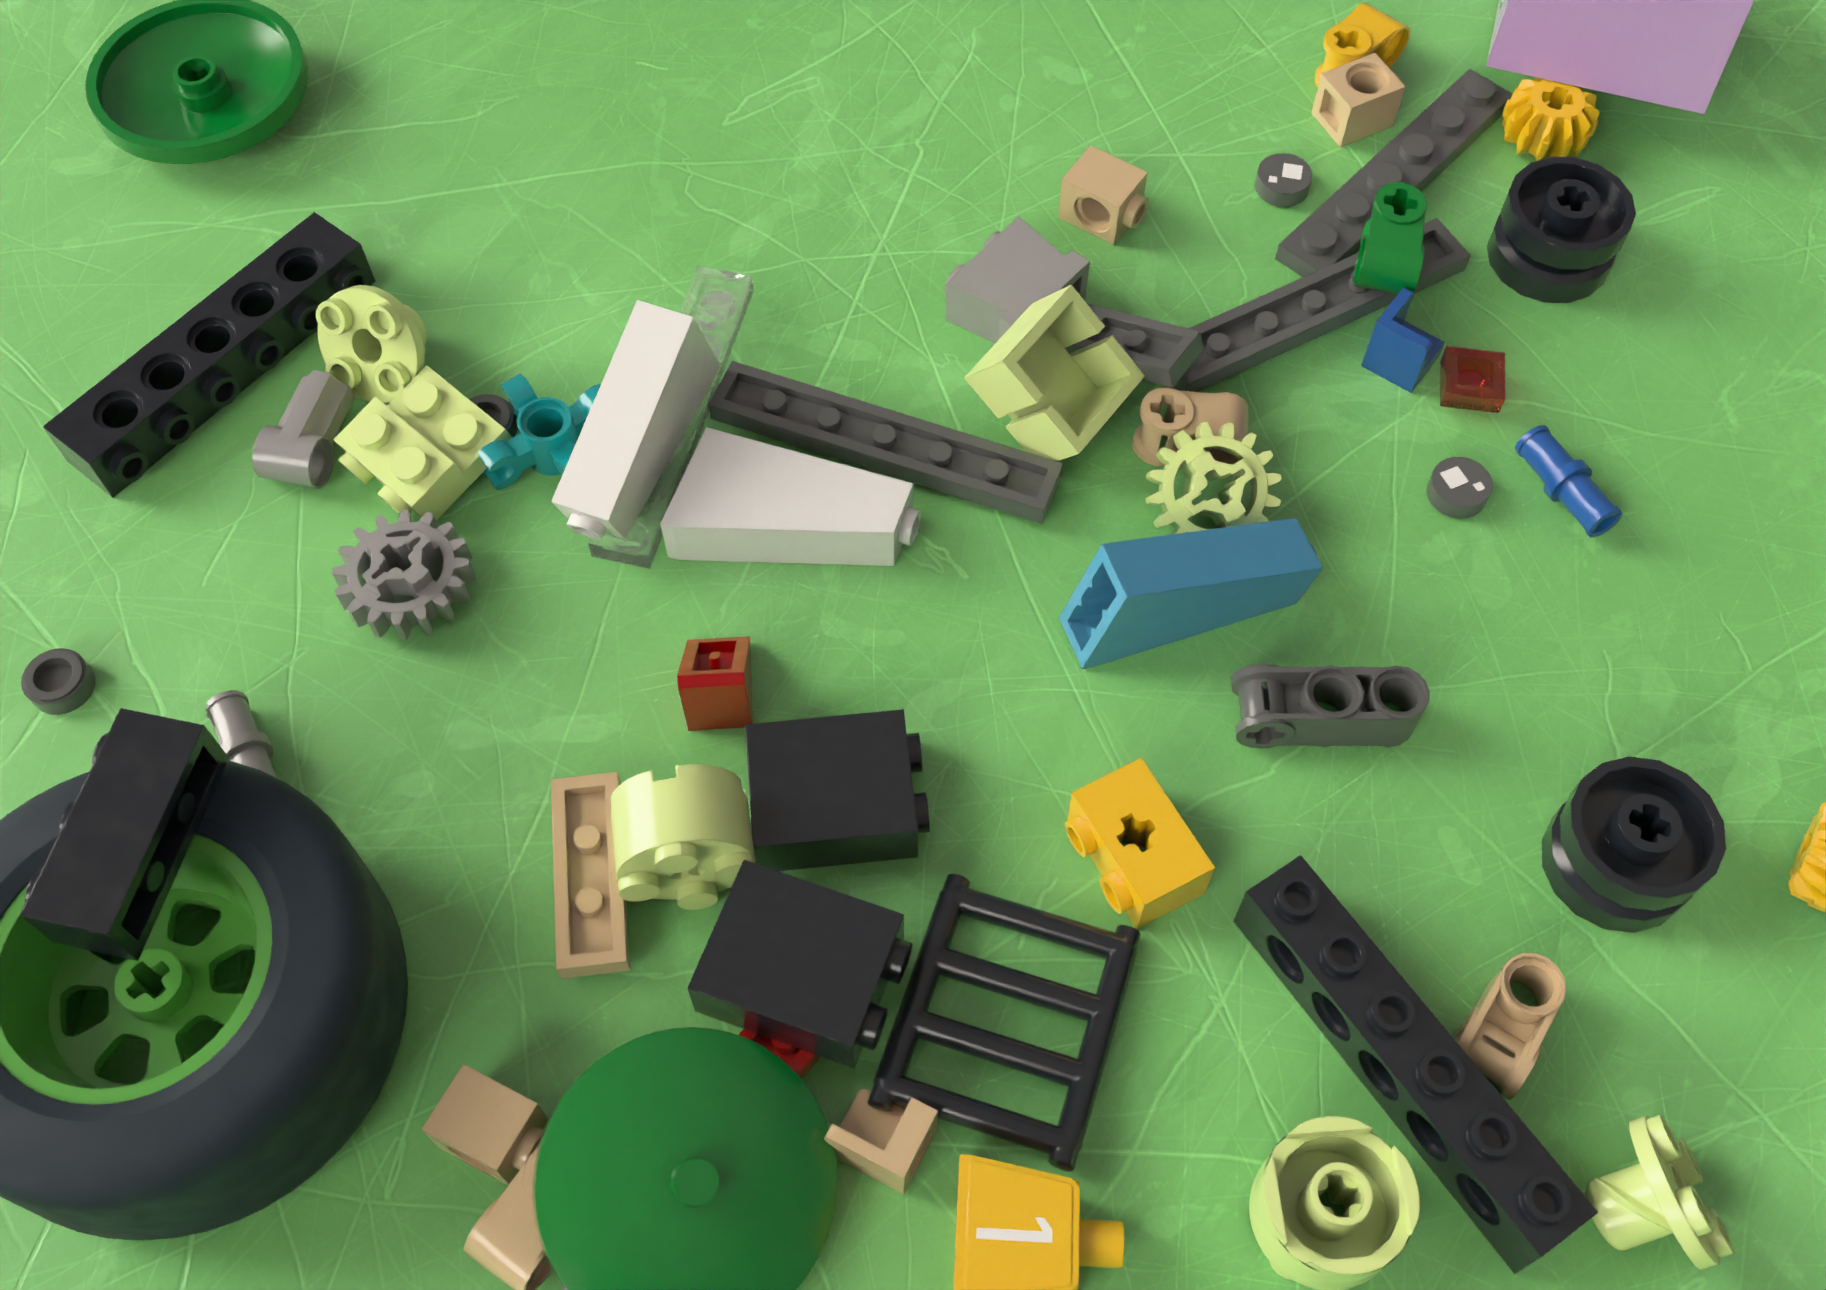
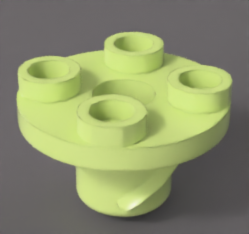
[316,285,427,403]
[1586,1114,1734,1270]

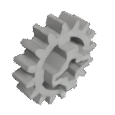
[332,510,475,640]

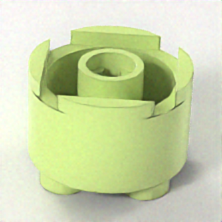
[610,764,756,910]
[1249,1116,1420,1290]

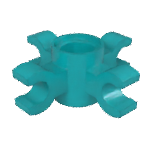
[477,373,601,490]

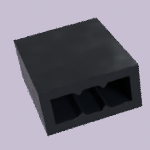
[745,709,930,871]
[687,860,913,1069]

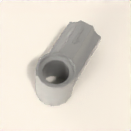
[252,370,355,489]

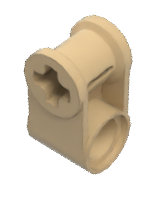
[1132,388,1249,467]
[1454,953,1566,1100]
[464,1148,553,1290]

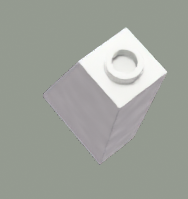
[551,300,720,540]
[660,427,921,566]

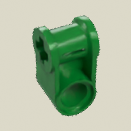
[1353,182,1427,294]

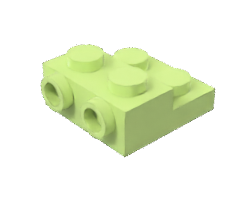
[333,365,512,521]

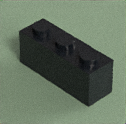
[20,708,229,961]

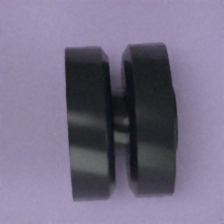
[1487,157,1636,303]
[1542,757,1726,933]

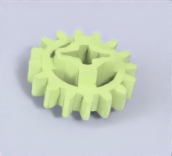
[1145,422,1282,534]

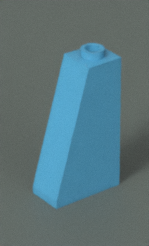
[1059,518,1323,669]

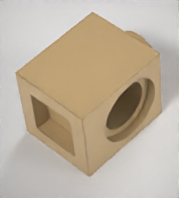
[1311,53,1405,147]
[1058,145,1149,245]
[421,1064,549,1185]

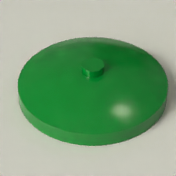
[85,0,308,164]
[532,1027,837,1290]

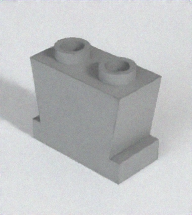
[944,216,1090,343]

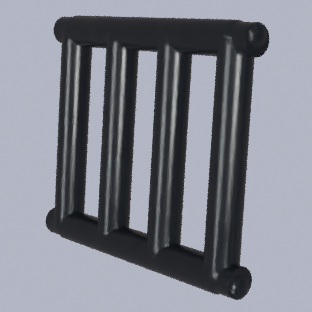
[867,873,1141,1172]

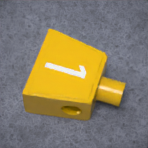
[953,1154,1124,1290]

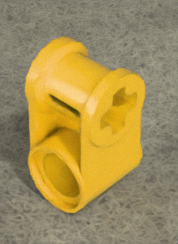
[1314,3,1410,88]

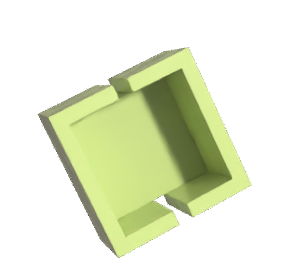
[964,284,1145,461]

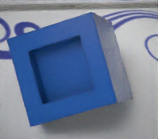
[1361,287,1445,393]

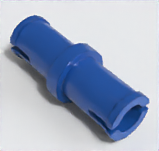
[1515,425,1622,538]

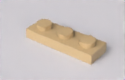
[551,772,631,979]

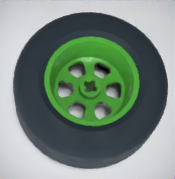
[0,761,408,1240]

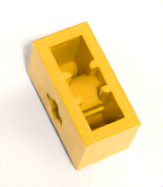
[1065,758,1215,929]

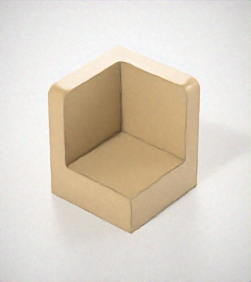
[824,1089,938,1194]

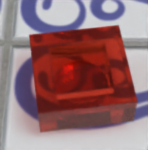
[1440,346,1506,413]

